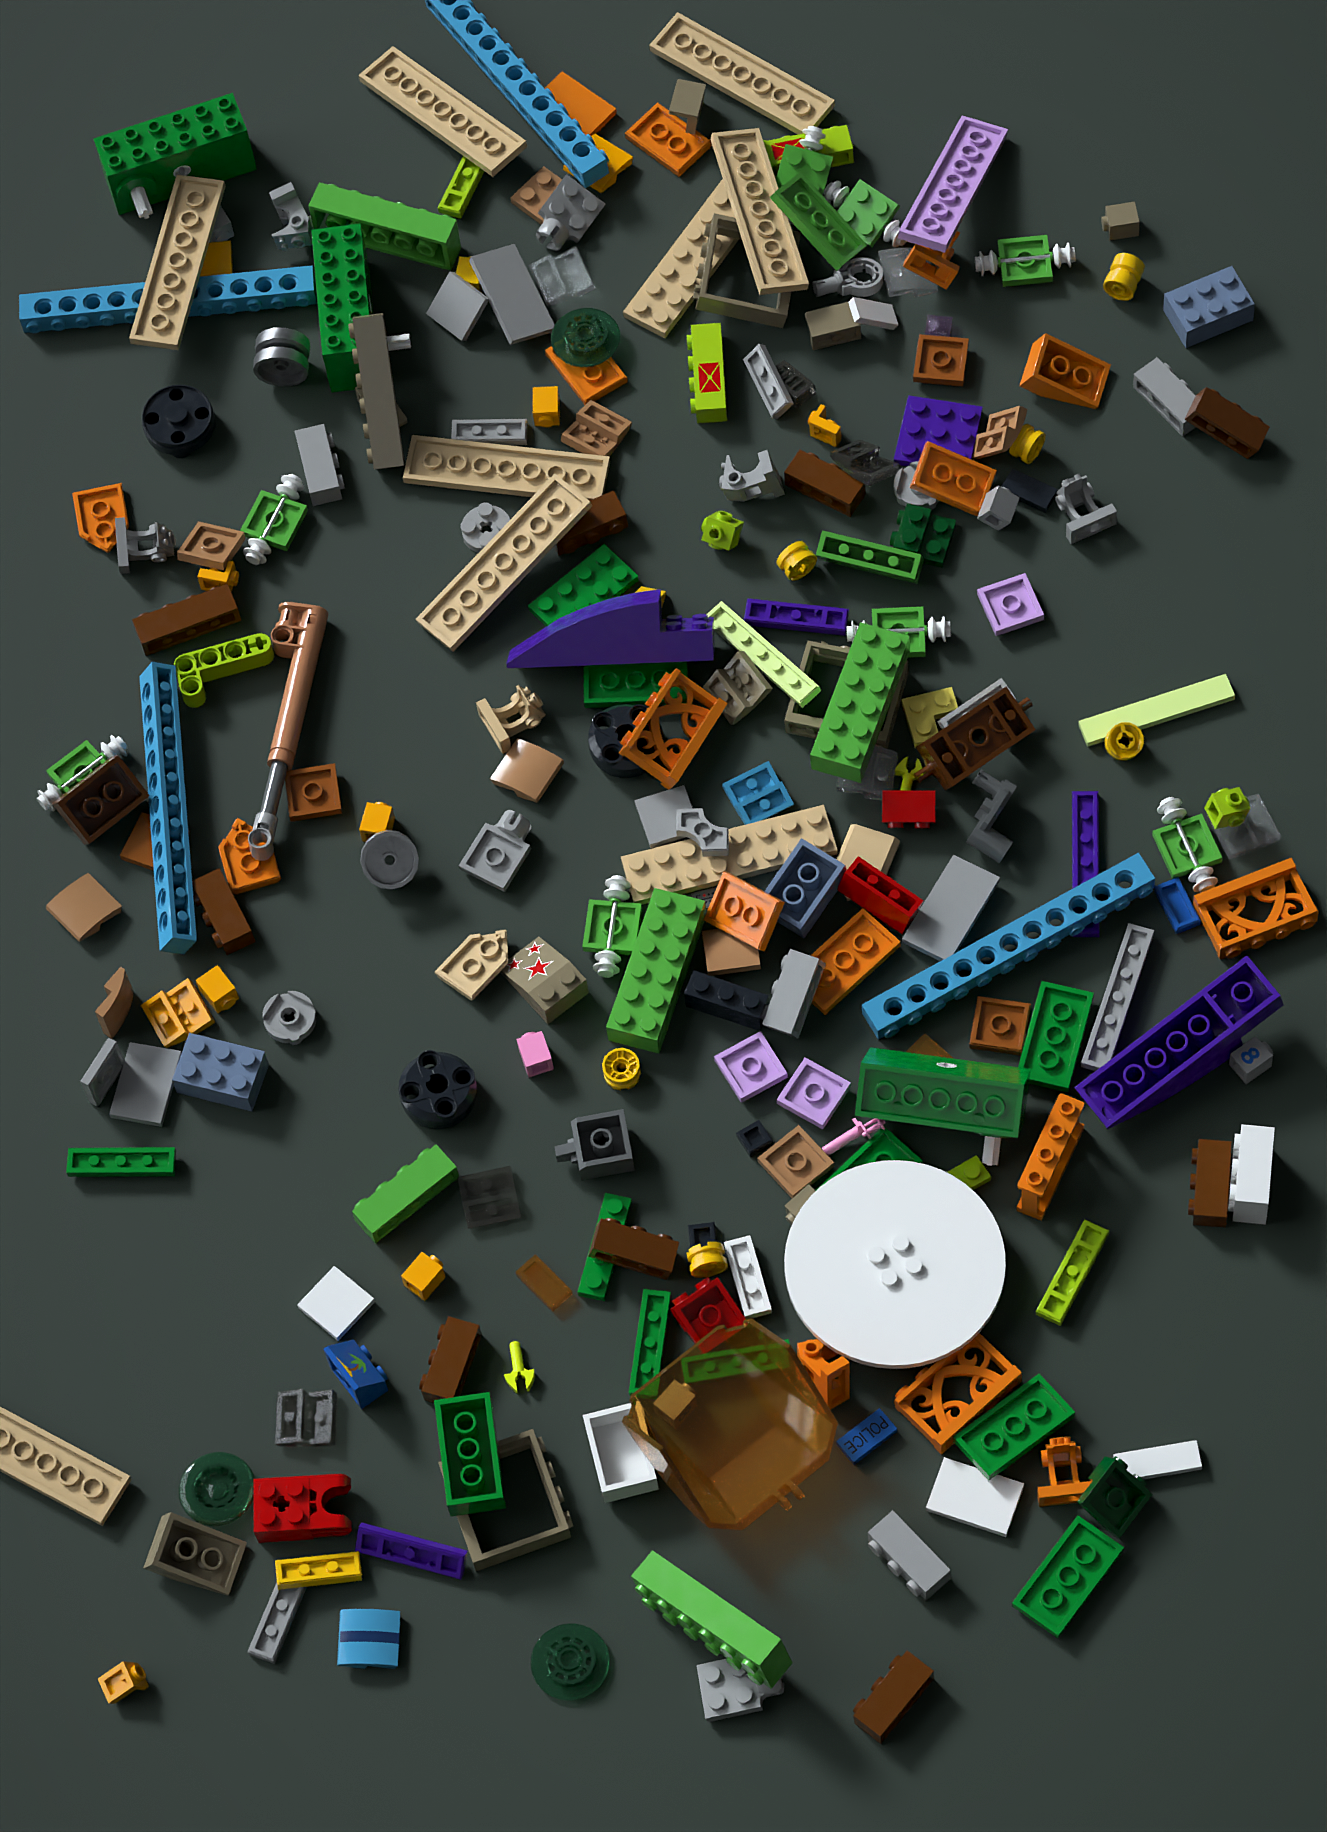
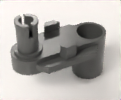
[966,769,1017,863]

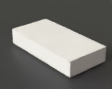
[848,297,898,330]

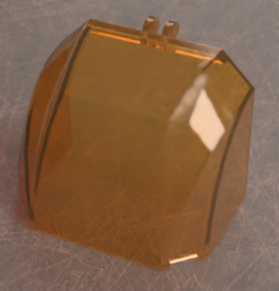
[622,1318,838,1530]

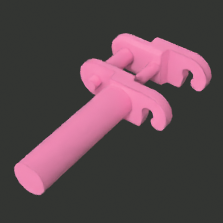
[822,1118,885,1156]

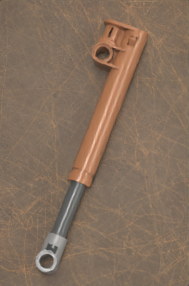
[248,602,329,861]

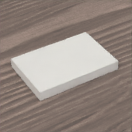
[926,1457,1024,1537]

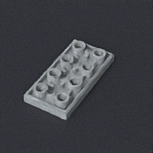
[469,244,556,345]
[902,855,1000,961]

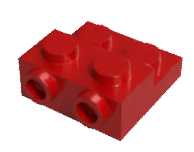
[670,1277,748,1354]

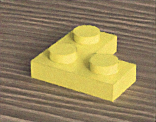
[902,687,958,748]

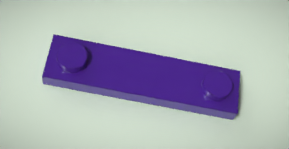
[744,598,849,636]
[355,1523,468,1579]

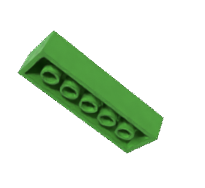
[309,182,461,271]
[810,622,910,783]
[606,888,707,1054]
[631,1550,793,1689]

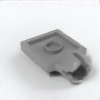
[536,174,605,251]
[459,810,531,892]
[697,1659,784,1722]

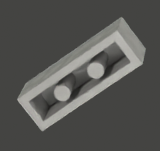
[1133,357,1195,437]
[295,424,345,506]
[762,949,826,1039]
[868,1510,951,1600]

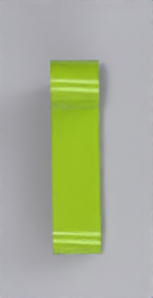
[174,633,274,708]

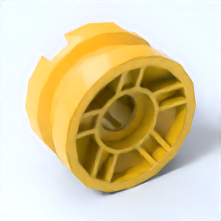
[1009,423,1046,464]
[776,541,817,581]
[1105,722,1144,761]
[602,1048,641,1091]
[686,1241,728,1278]

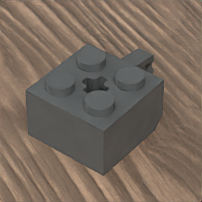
[555,1109,635,1180]

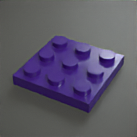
[894,395,983,467]

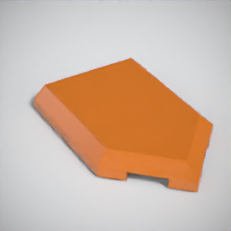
[72,483,129,553]
[218,818,281,894]

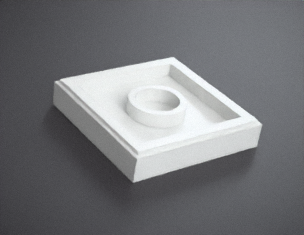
[297,1266,375,1341]

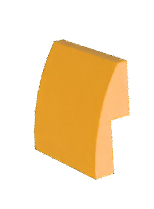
[563,134,633,193]
[141,978,215,1048]

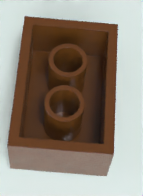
[52,755,150,845]

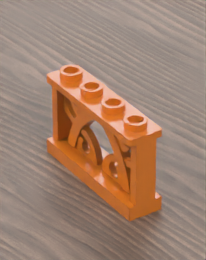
[619,668,728,790]
[1193,857,1319,959]
[1017,1094,1084,1221]
[895,1333,1022,1455]

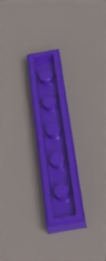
[1072,791,1099,937]

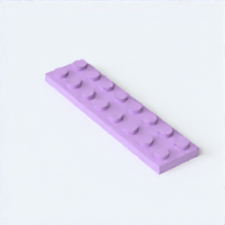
[898,115,1008,253]

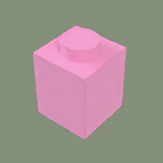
[516,1031,554,1078]

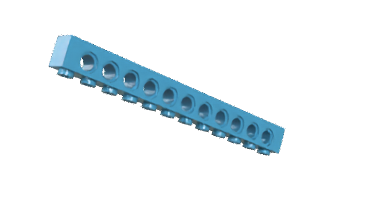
[425,0,609,188]
[19,266,317,333]
[139,662,197,954]
[862,853,1155,1040]

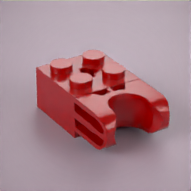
[254,1474,352,1543]

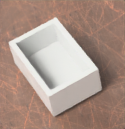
[1228,1124,1275,1224]
[583,1401,659,1503]

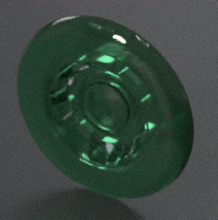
[551,308,620,367]
[179,1452,255,1526]
[530,1623,610,1700]

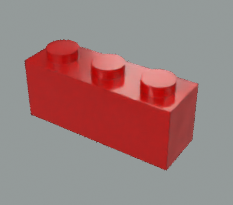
[837,856,924,934]

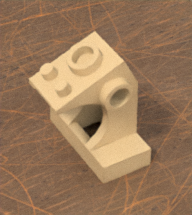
[476,685,546,754]

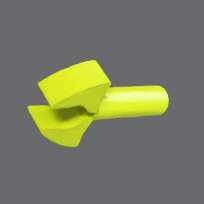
[895,757,923,791]
[504,1341,535,1394]

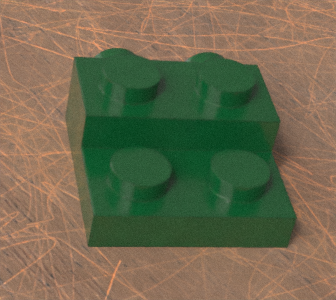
[890,504,956,568]
[1077,1456,1153,1538]

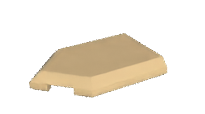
[836,824,900,901]
[435,930,508,1000]

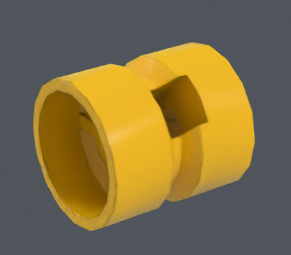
[1103,253,1145,301]

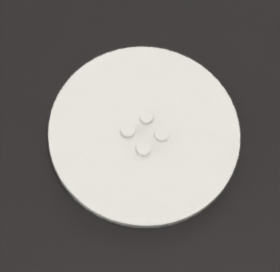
[784,1160,1006,1369]

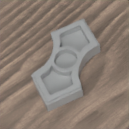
[676,808,729,857]

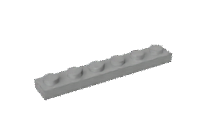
[1081,923,1154,1071]

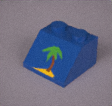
[323,1340,388,1409]

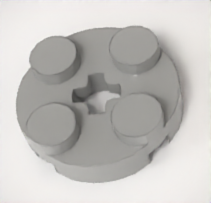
[894,461,939,510]
[461,503,510,553]
[263,991,317,1045]

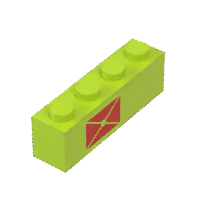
[763,125,854,178]
[687,323,727,423]

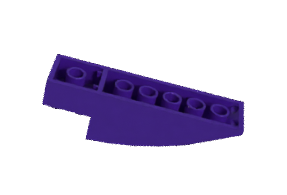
[506,589,715,668]
[1074,956,1284,1129]

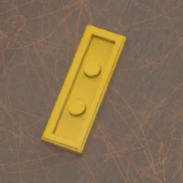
[275,1551,362,1590]

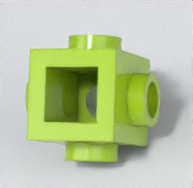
[701,511,744,551]
[1204,787,1251,829]

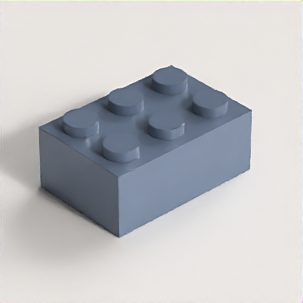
[1163,266,1255,348]
[764,838,847,938]
[172,1033,269,1111]

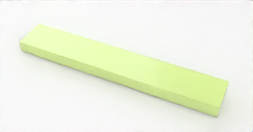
[707,601,821,708]
[1078,674,1235,747]

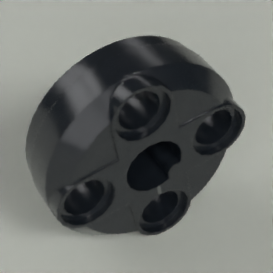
[142,385,216,458]
[588,704,664,778]
[398,1050,477,1129]

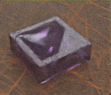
[925,315,953,337]

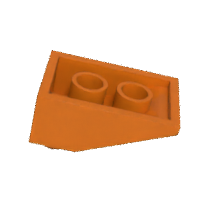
[1020,333,1111,409]

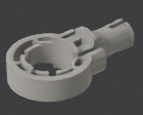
[812,258,883,297]

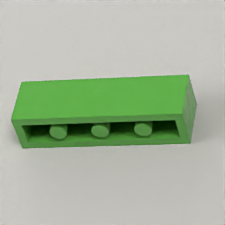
[816,530,924,584]
[352,1145,459,1244]

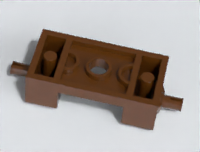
[914,686,1036,790]

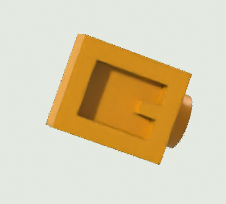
[808,404,841,447]
[197,561,239,591]
[98,1661,149,1704]

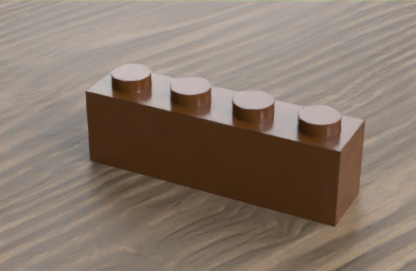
[132,584,241,656]

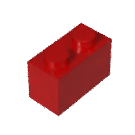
[882,790,936,828]

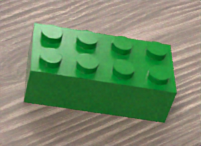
[434,1392,506,1517]

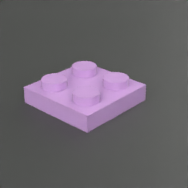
[977,573,1044,636]
[714,1031,788,1103]
[777,1058,851,1129]

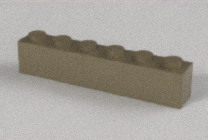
[349,313,405,469]

